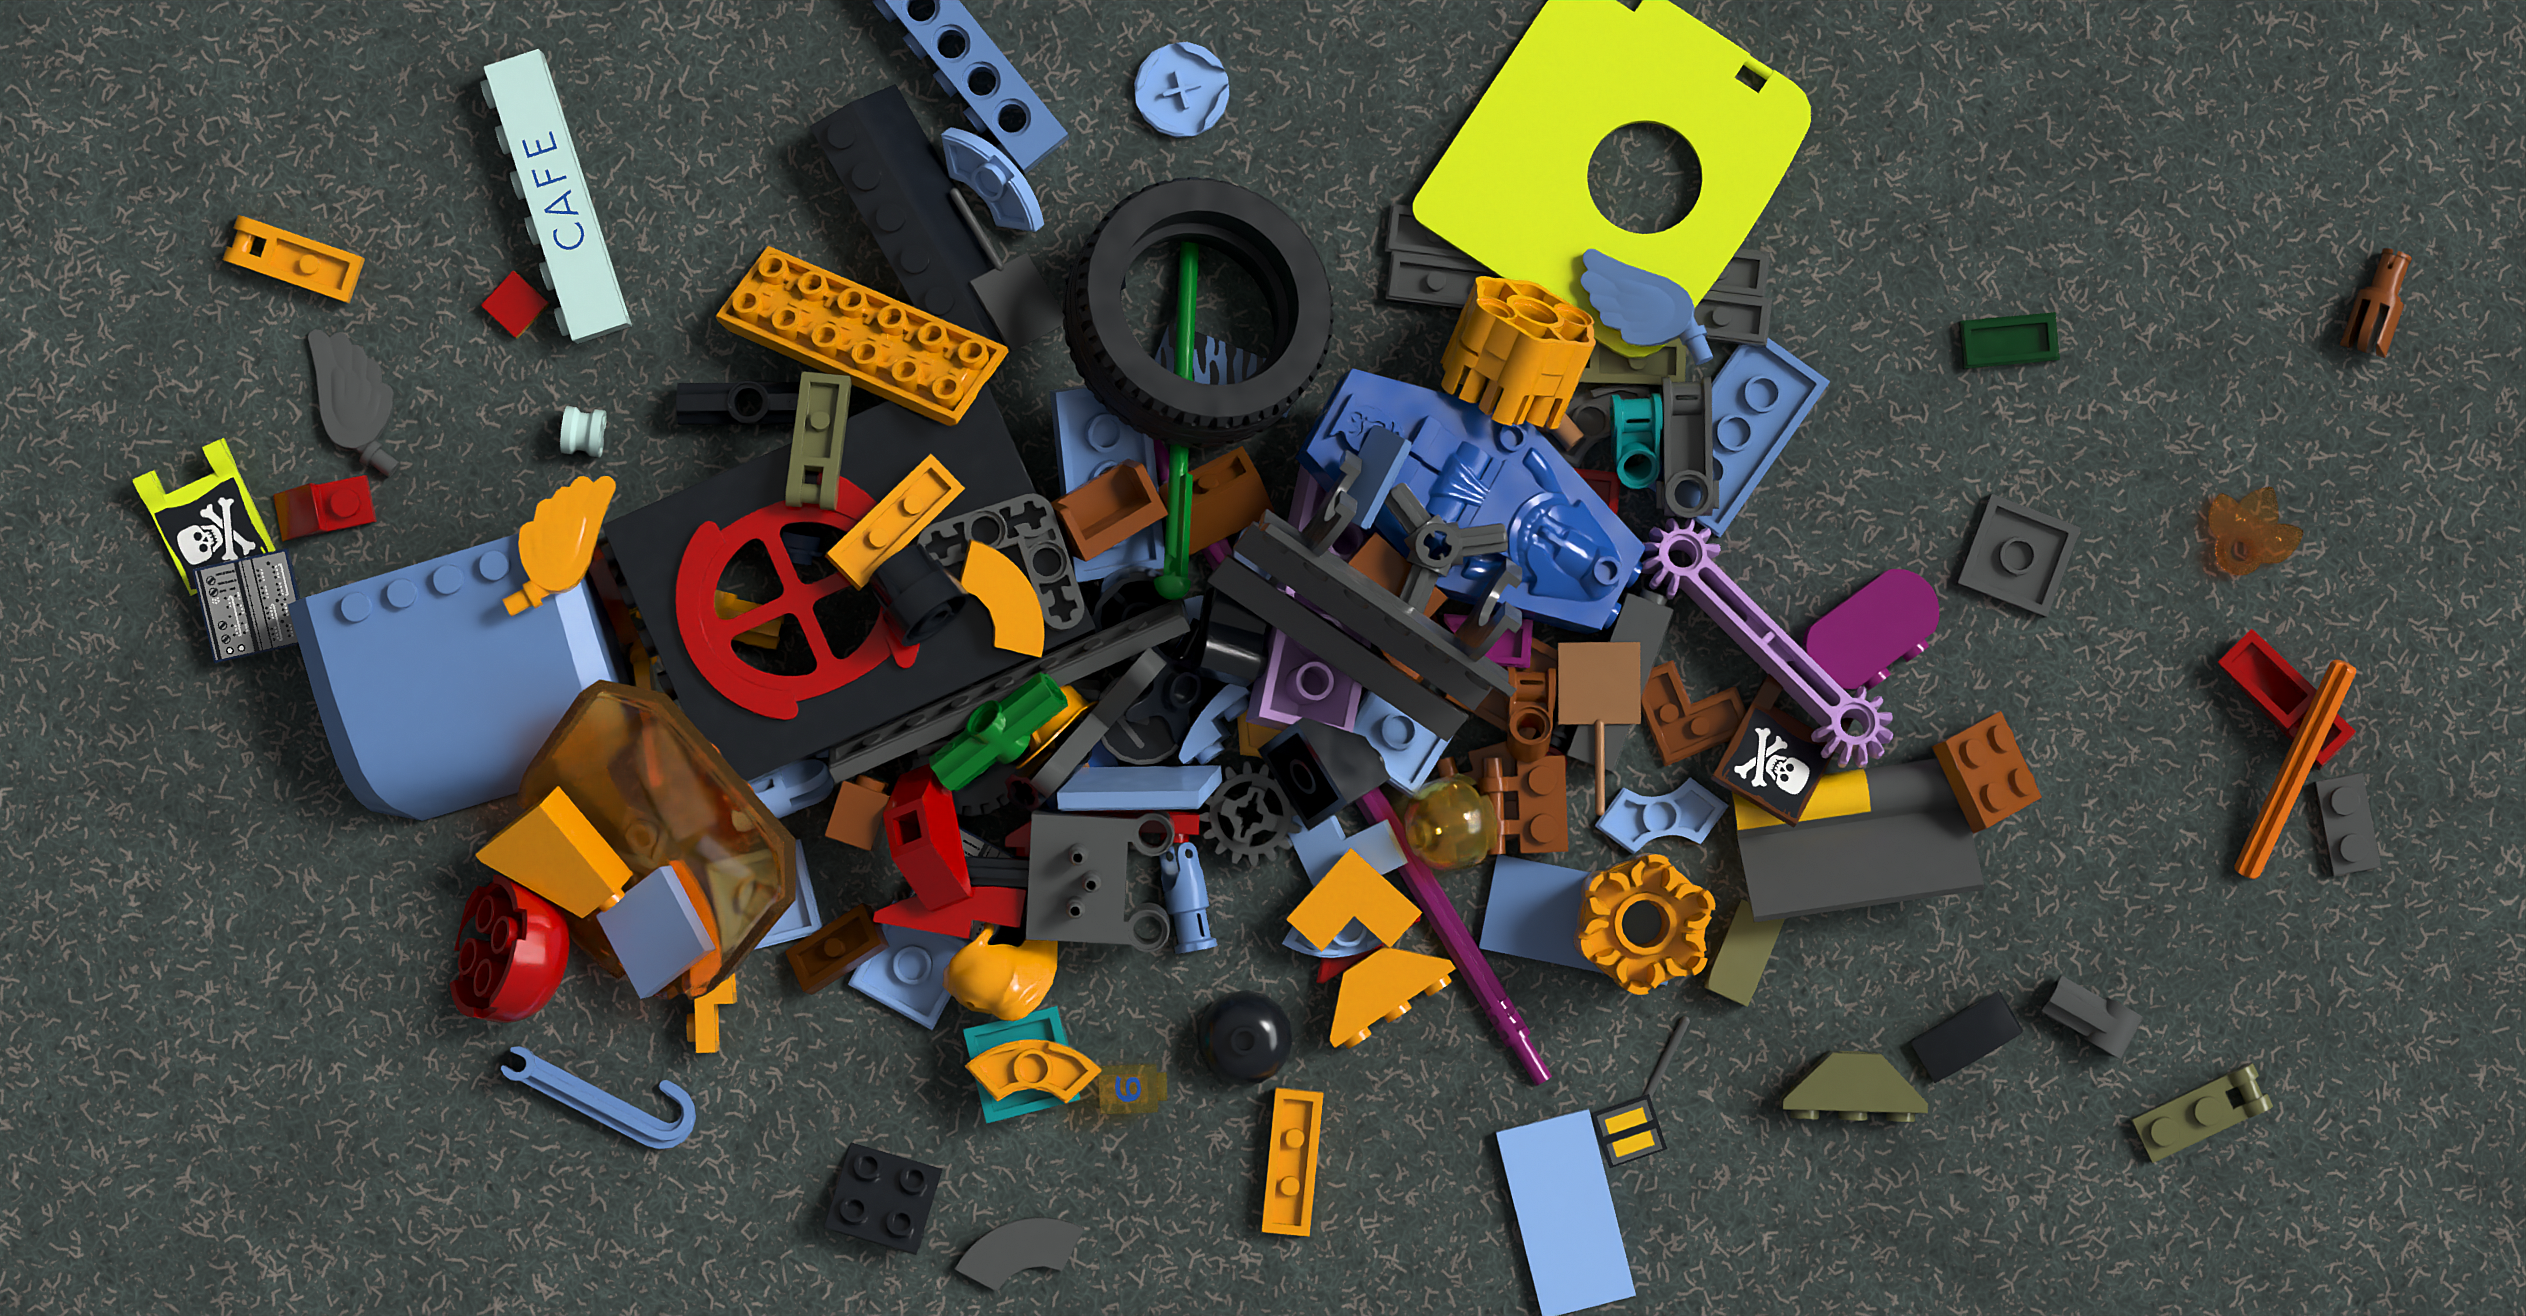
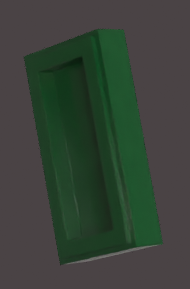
[1959,312,2060,369]

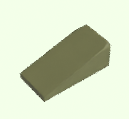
[1702,899,1785,1007]

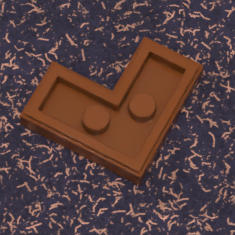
[1641,660,1746,767]

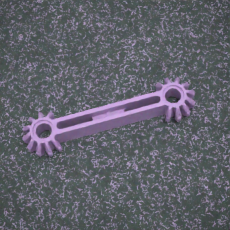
[1641,518,1893,768]

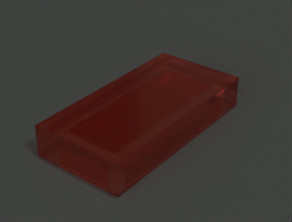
[588,541,640,645]

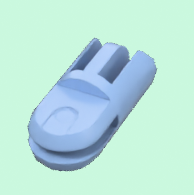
[730,759,834,829]

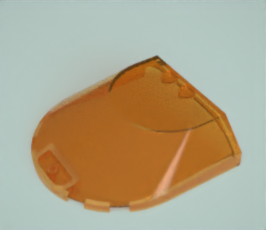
[517,679,796,1000]

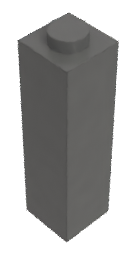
[1567,589,1674,773]

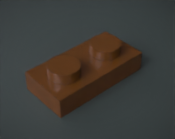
[785,903,890,995]

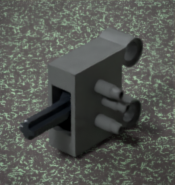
[965,808,1175,953]

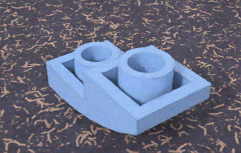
[1178,683,1253,766]

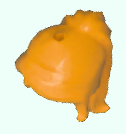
[942,922,1058,1021]

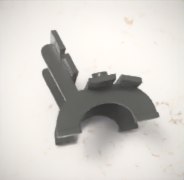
[1207,449,1522,742]

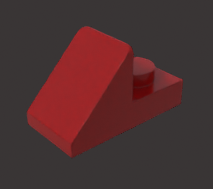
[273,475,377,542]

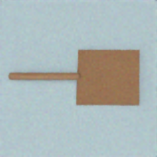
[1558,642,1641,816]

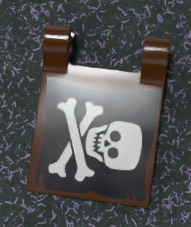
[1710,674,1854,828]

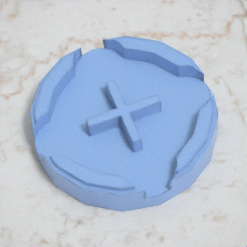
[1134,42,1229,138]

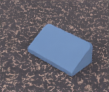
[1347,425,1413,530]

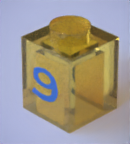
[1099,1062,1168,1114]

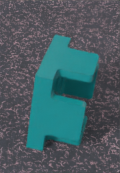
[963,1005,1081,1124]

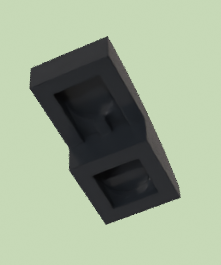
[1910,990,2023,1083]

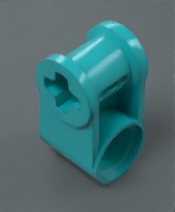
[1609,393,1663,489]

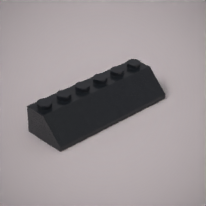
[809,84,1007,347]

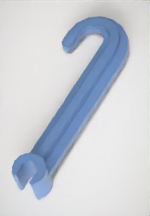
[501,1046,696,1149]

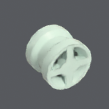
[560,406,606,458]

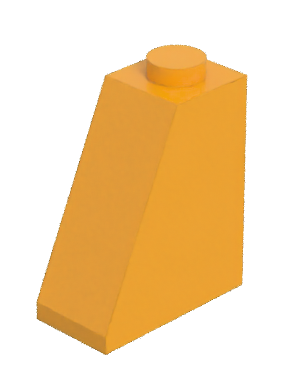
[475,786,633,918]

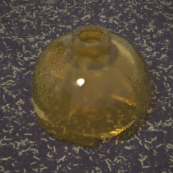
[1404,773,1497,872]

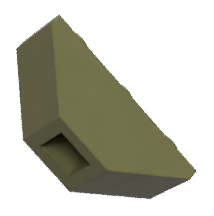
[1779,1050,1928,1122]

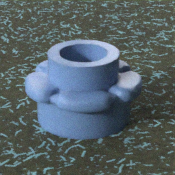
[782,531,823,565]

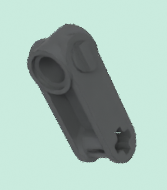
[1656,376,1719,519]

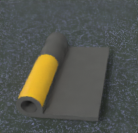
[1729,758,1984,922]

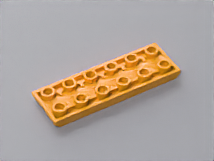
[716,246,1009,426]

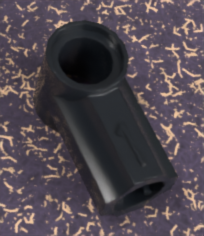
[1005,727,1092,812]

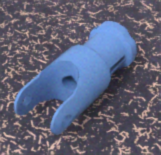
[1159,842,1217,954]

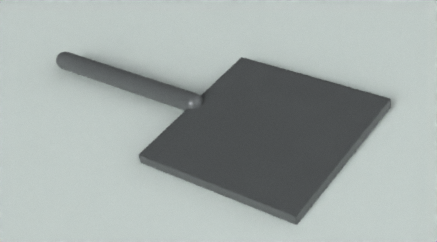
[950,188,1065,353]

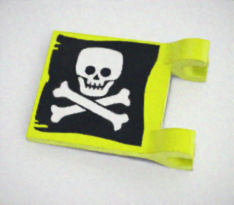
[133,438,275,596]

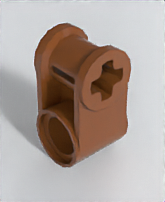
[1505,666,1556,762]

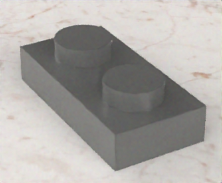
[2313,773,2381,876]

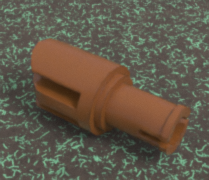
[2340,248,2412,358]

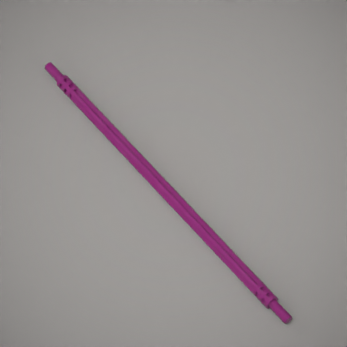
[1153,439,1552,1086]

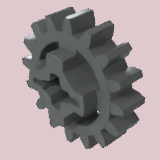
[1199,761,1302,866]

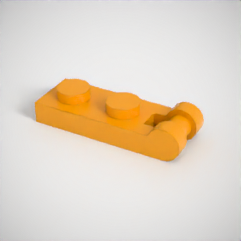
[222,215,365,304]

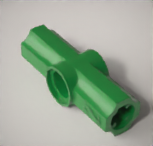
[929,672,1068,791]

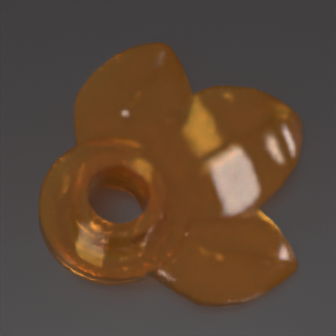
[2208,487,2303,576]

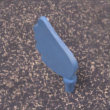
[1580,249,1713,365]

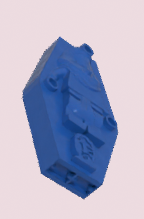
[1295,368,1646,635]

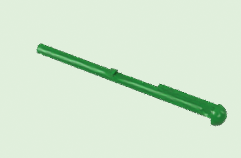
[1154,242,1199,600]

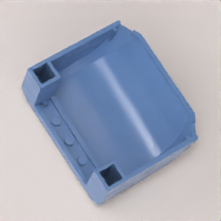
[287,533,644,821]

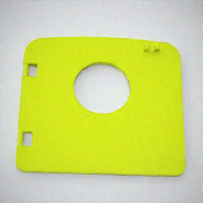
[1412,0,1811,358]

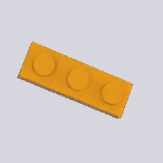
[825,454,965,591]
[1262,1087,1324,1237]

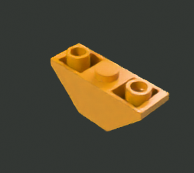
[1329,945,1456,1049]

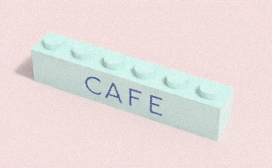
[480,49,632,344]

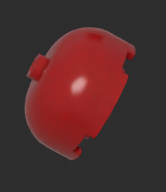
[450,875,570,1023]

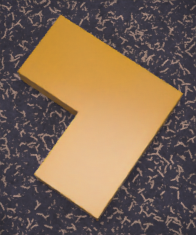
[1286,847,1422,952]

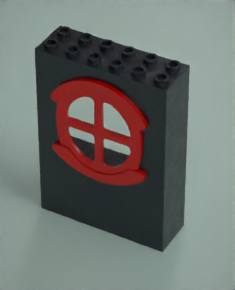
[597,382,1096,797]

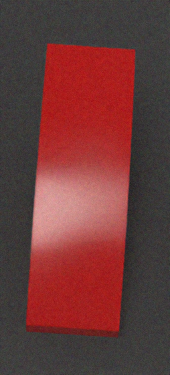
[2218,629,2356,770]
[873,885,1028,939]

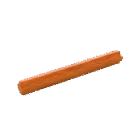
[2234,659,2356,879]

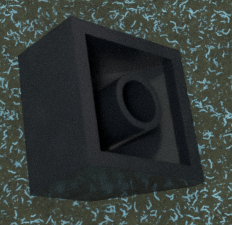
[1257,717,1391,831]

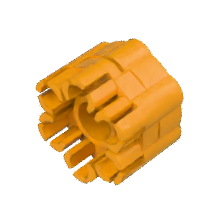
[1440,276,1596,429]
[1573,853,1715,995]

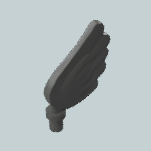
[307,329,400,478]

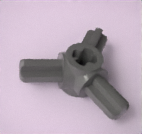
[1383,482,1508,614]

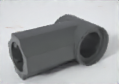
[2040,975,2144,1060]

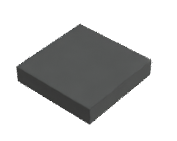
[1956,494,2081,617]

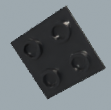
[824,1142,943,1255]

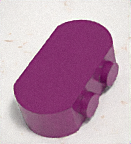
[1802,569,1940,691]

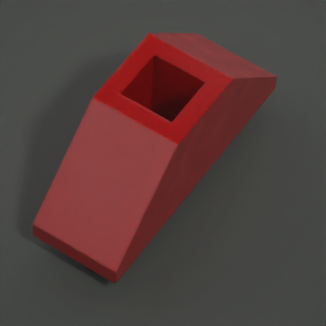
[883,763,973,913]

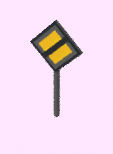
[1591,1016,1690,1168]

